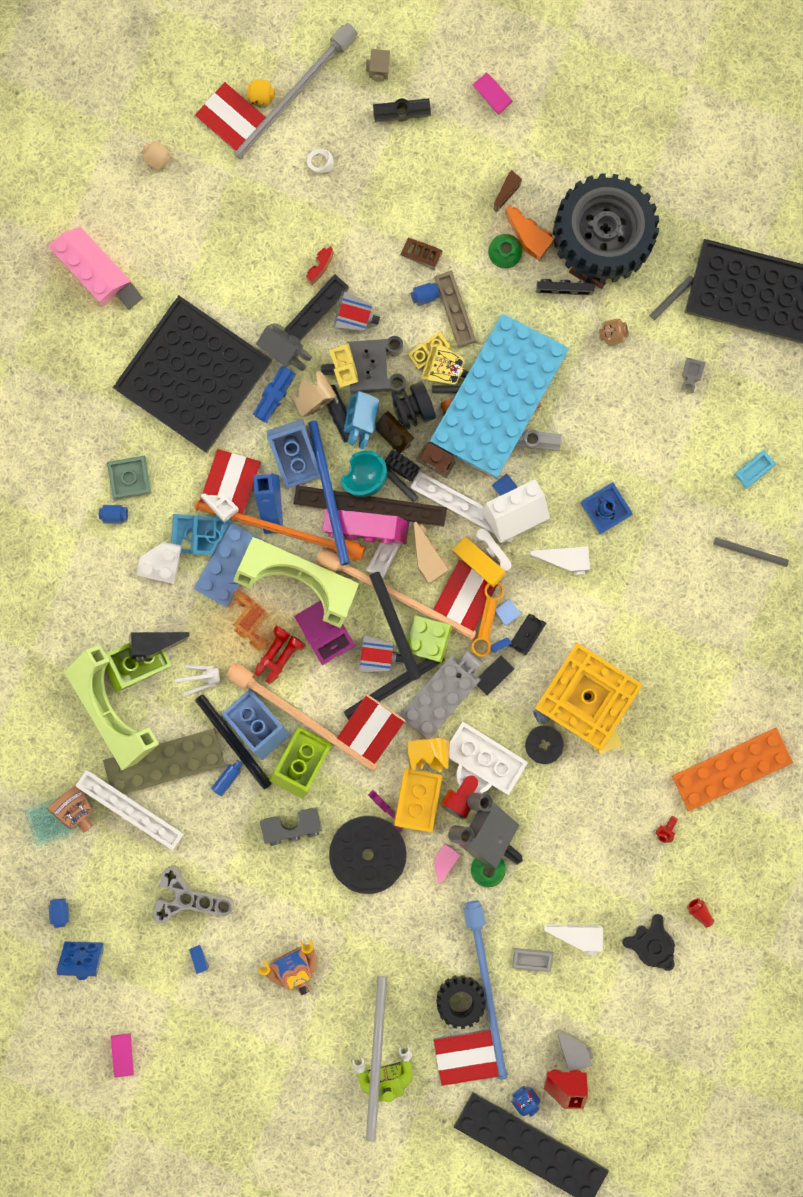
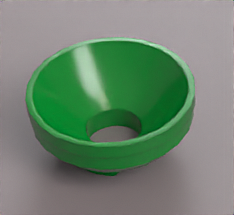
[488,234,523,269]
[471,858,506,888]

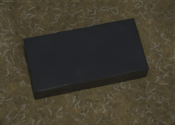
[477,655,514,695]

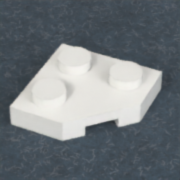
[137,542,182,584]

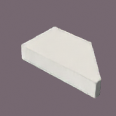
[200,494,239,522]

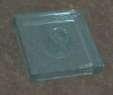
[24,796,74,846]

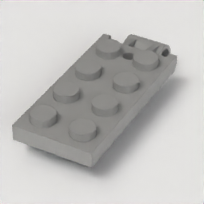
[399,650,483,739]

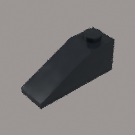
[129,632,190,662]

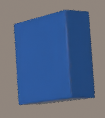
[492,474,518,496]
[491,637,512,653]

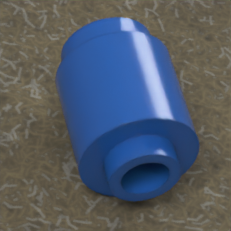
[410,283,440,306]
[99,505,128,524]
[48,898,69,928]

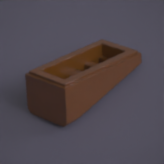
[493,170,522,212]
[400,237,443,270]

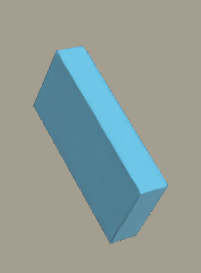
[734,450,776,489]

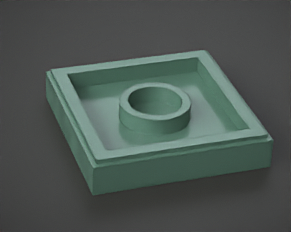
[107,455,151,500]

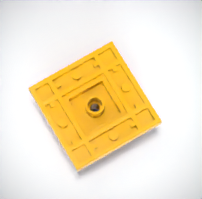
[535,642,643,751]

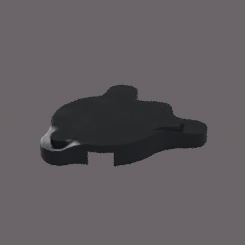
[622,914,675,971]

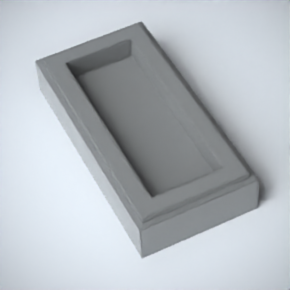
[512,948,553,972]

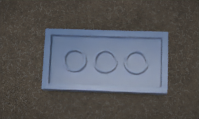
[194,523,265,608]

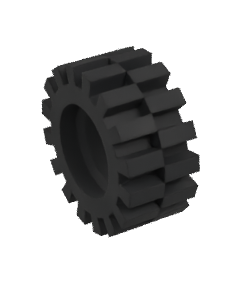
[385,450,420,482]

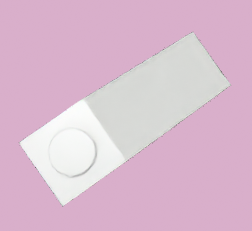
[529,547,590,575]
[543,924,603,955]

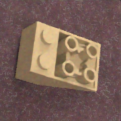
[413,522,449,585]

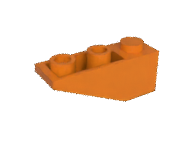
[505,205,554,261]

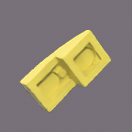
[329,343,358,388]

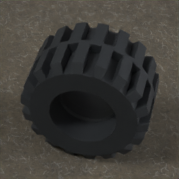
[436,975,486,1029]

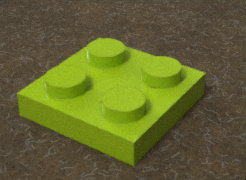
[408,616,453,663]

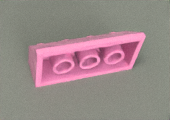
[48,227,131,307]

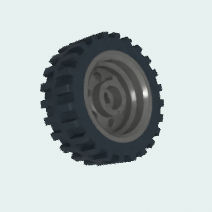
[553,173,659,283]

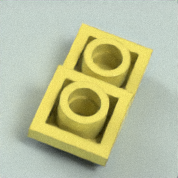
[408,331,452,370]

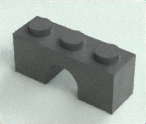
[260,807,322,846]

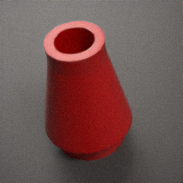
[687,898,714,928]

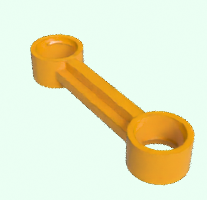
[471,582,504,657]

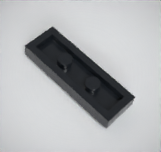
[536,279,595,295]

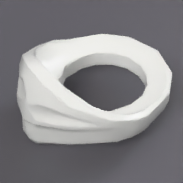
[307,149,334,174]

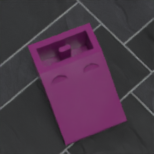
[294,600,356,666]

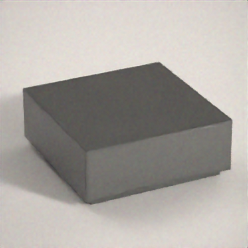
[116,283,144,310]

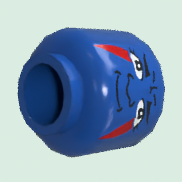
[512,1086,541,1117]

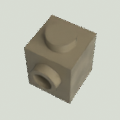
[366,49,390,82]

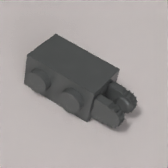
[256,323,312,371]

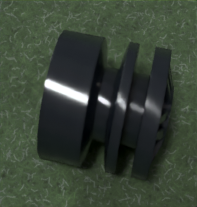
[391,381,436,430]

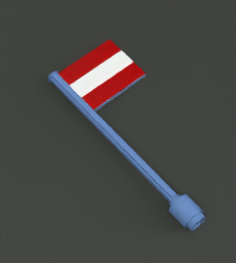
[433,900,509,1086]

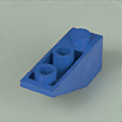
[253,474,283,534]

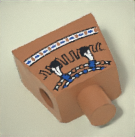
[46,785,93,833]

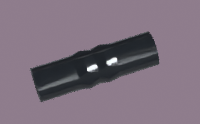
[327,385,358,443]

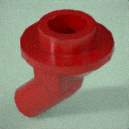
[656,816,678,843]

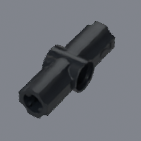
[373,98,431,122]

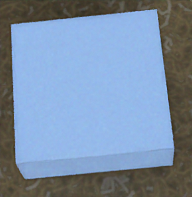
[495,599,521,626]

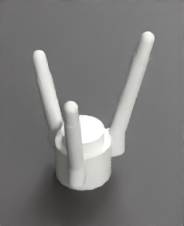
[174,665,220,696]

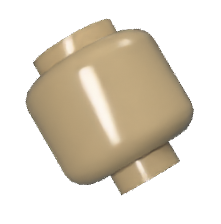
[141,141,171,170]

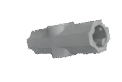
[516,430,562,451]

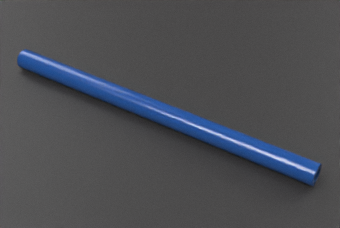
[308,420,350,566]

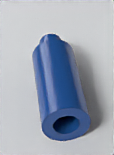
[211,760,243,797]

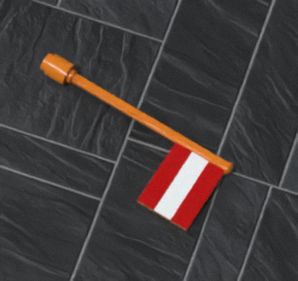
[194,449,365,562]

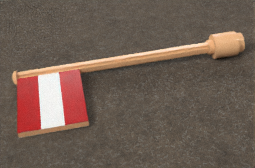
[316,548,500,640]
[226,663,406,771]

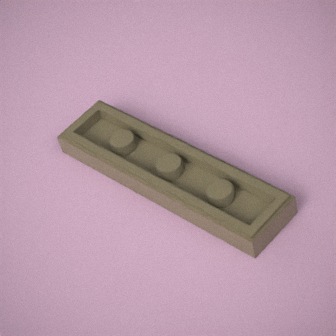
[434,270,476,348]

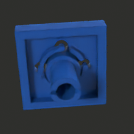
[580,482,633,535]
[56,941,104,980]

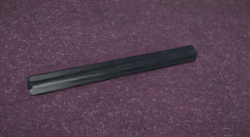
[369,572,421,681]
[344,657,445,720]
[195,695,272,790]

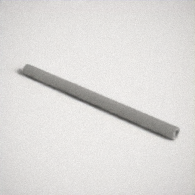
[366,976,387,1142]

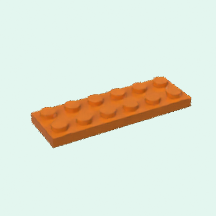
[672,728,793,811]

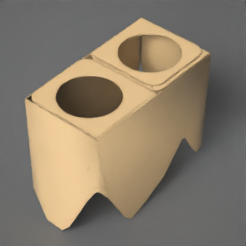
[291,371,336,417]

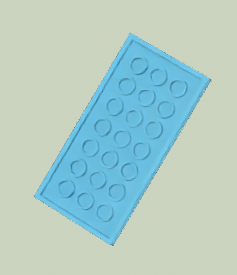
[429,313,569,479]

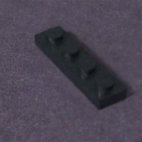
[285,274,349,343]

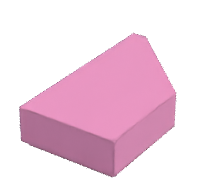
[434,844,461,884]

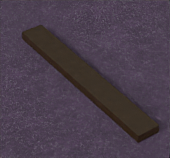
[293,485,447,527]

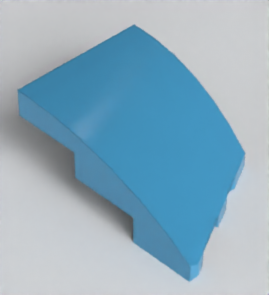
[171,514,232,555]

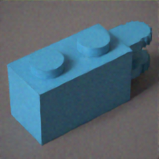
[344,391,379,449]

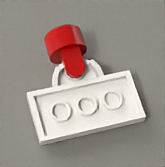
[441,721,528,820]

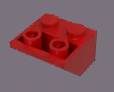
[544,1069,588,1109]

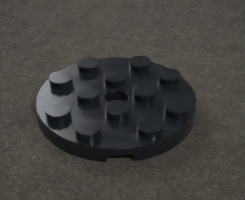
[329,815,406,894]

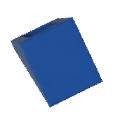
[189,945,209,974]

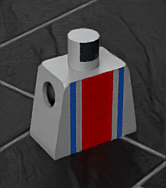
[333,291,380,331]
[359,635,403,672]

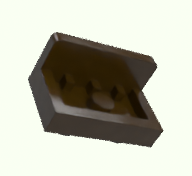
[375,411,414,453]

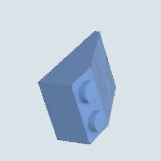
[267,419,320,489]
[222,689,291,760]

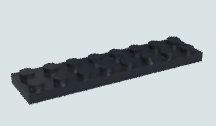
[454,1092,609,1197]

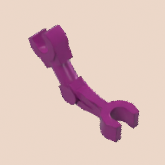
[368,790,402,832]

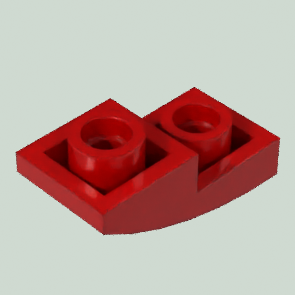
[306,246,334,286]

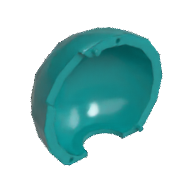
[340,450,388,497]

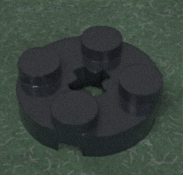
[525,725,564,764]

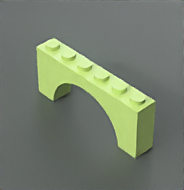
[233,537,359,628]
[64,645,159,770]

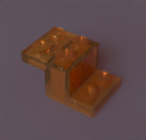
[233,588,271,650]

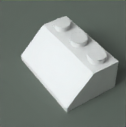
[482,480,550,544]

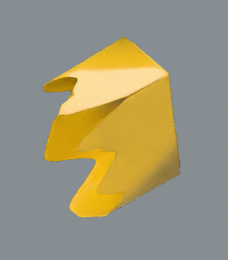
[408,738,450,772]

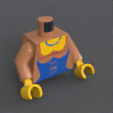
[257,939,317,996]

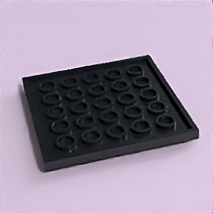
[112,295,272,453]

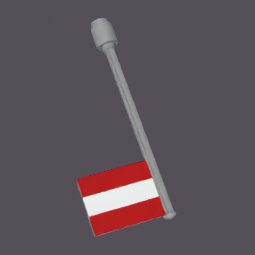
[195,23,358,159]

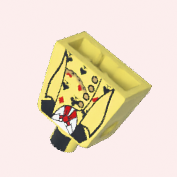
[421,344,469,385]

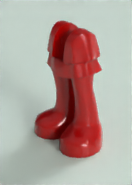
[255,625,306,684]

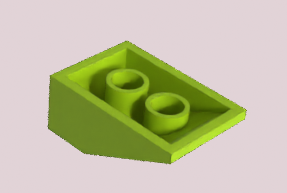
[105,643,172,693]
[269,726,332,799]

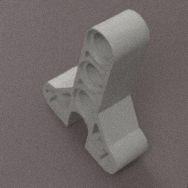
[153,865,234,923]

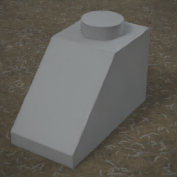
[556,1029,593,1072]

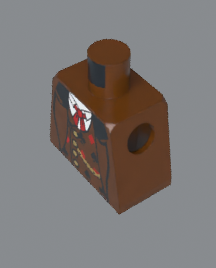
[415,442,456,478]

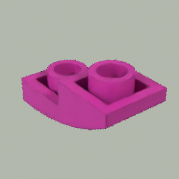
[473,72,513,115]
[111,1033,134,1078]

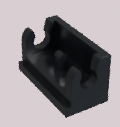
[509,614,547,656]

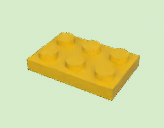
[393,768,443,833]

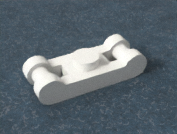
[476,529,511,572]

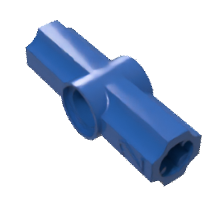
[253,366,296,423]

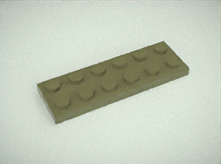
[103,728,225,794]

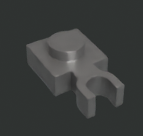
[681,357,706,393]

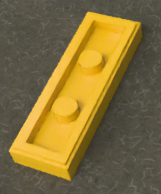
[452,536,507,587]

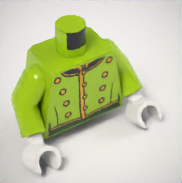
[353,1046,413,1102]

